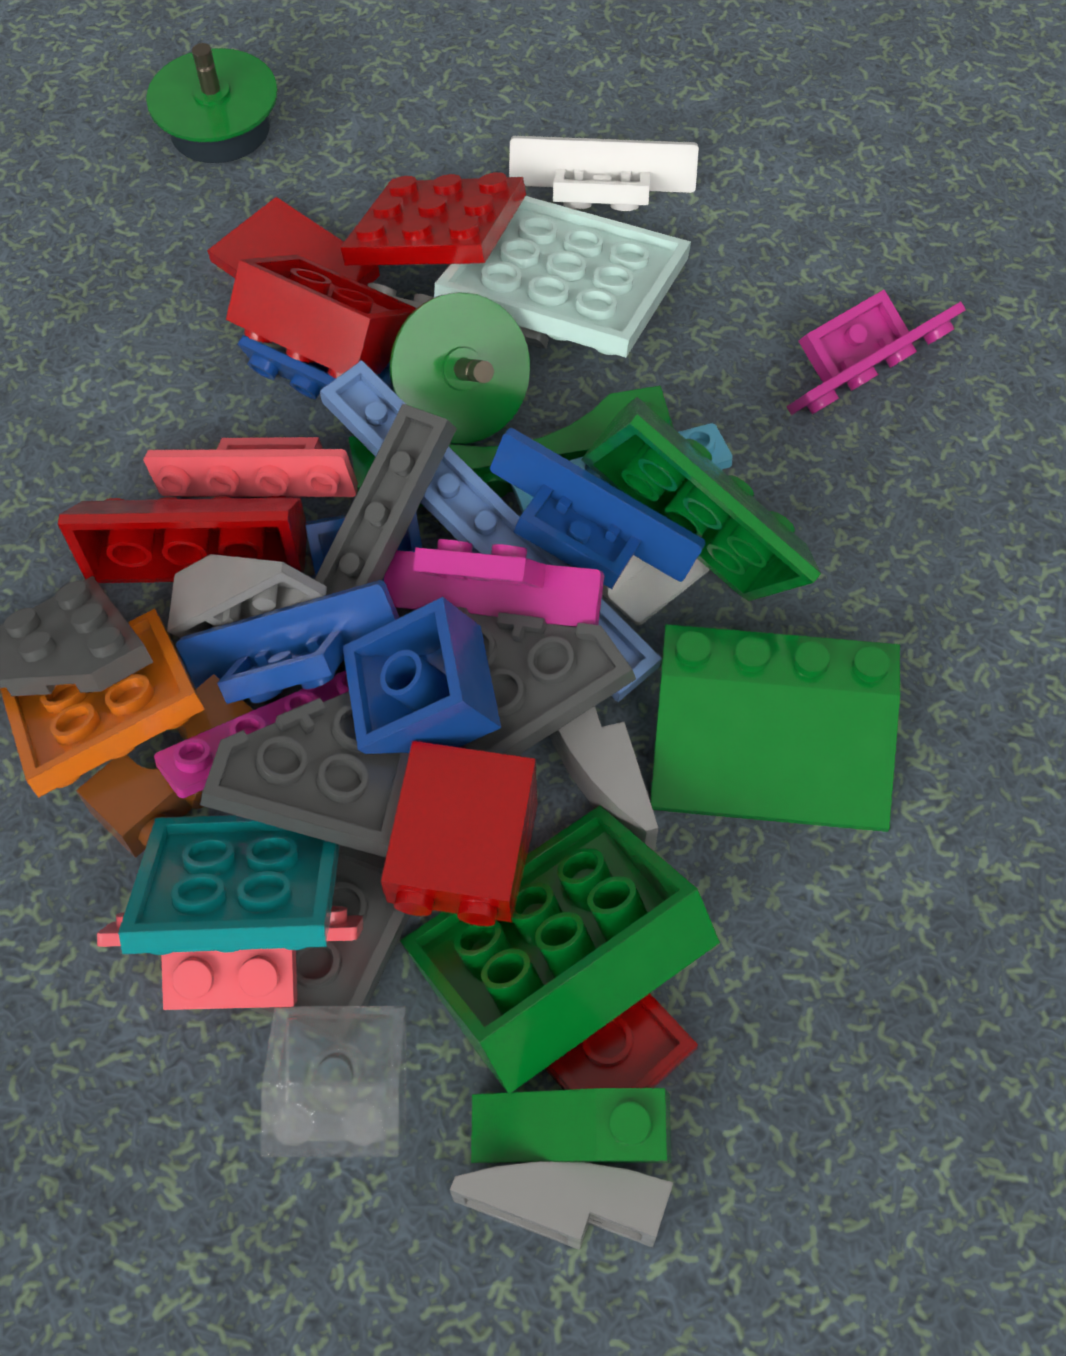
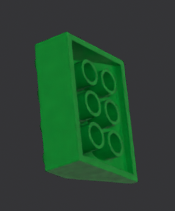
[581,397,821,601]
[650,624,900,832]
[400,805,720,1094]

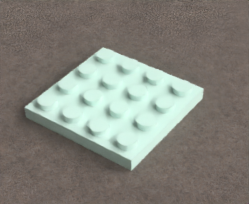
[434,196,691,358]

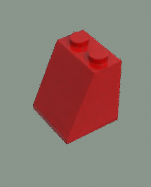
[381,741,538,926]

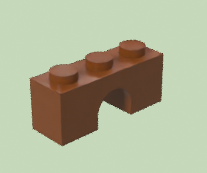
[76,674,253,858]

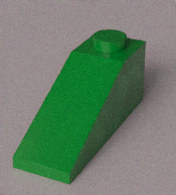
[471,1088,671,1163]

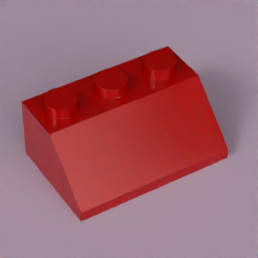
[226,255,417,379]

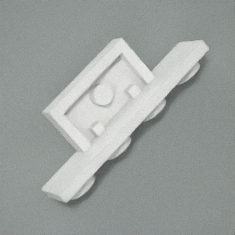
[509,136,699,211]

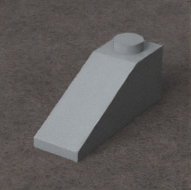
[167,554,327,638]

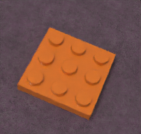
[0,608,205,798]

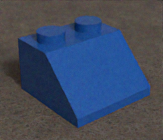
[343,597,501,754]

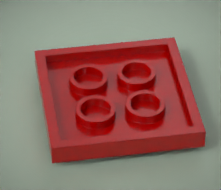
[340,172,526,266]

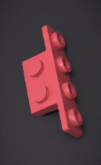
[143,437,358,497]
[97,906,363,1010]

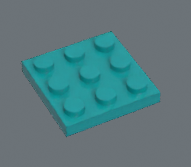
[118,815,340,955]

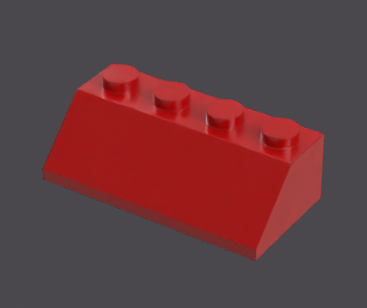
[58,496,307,583]

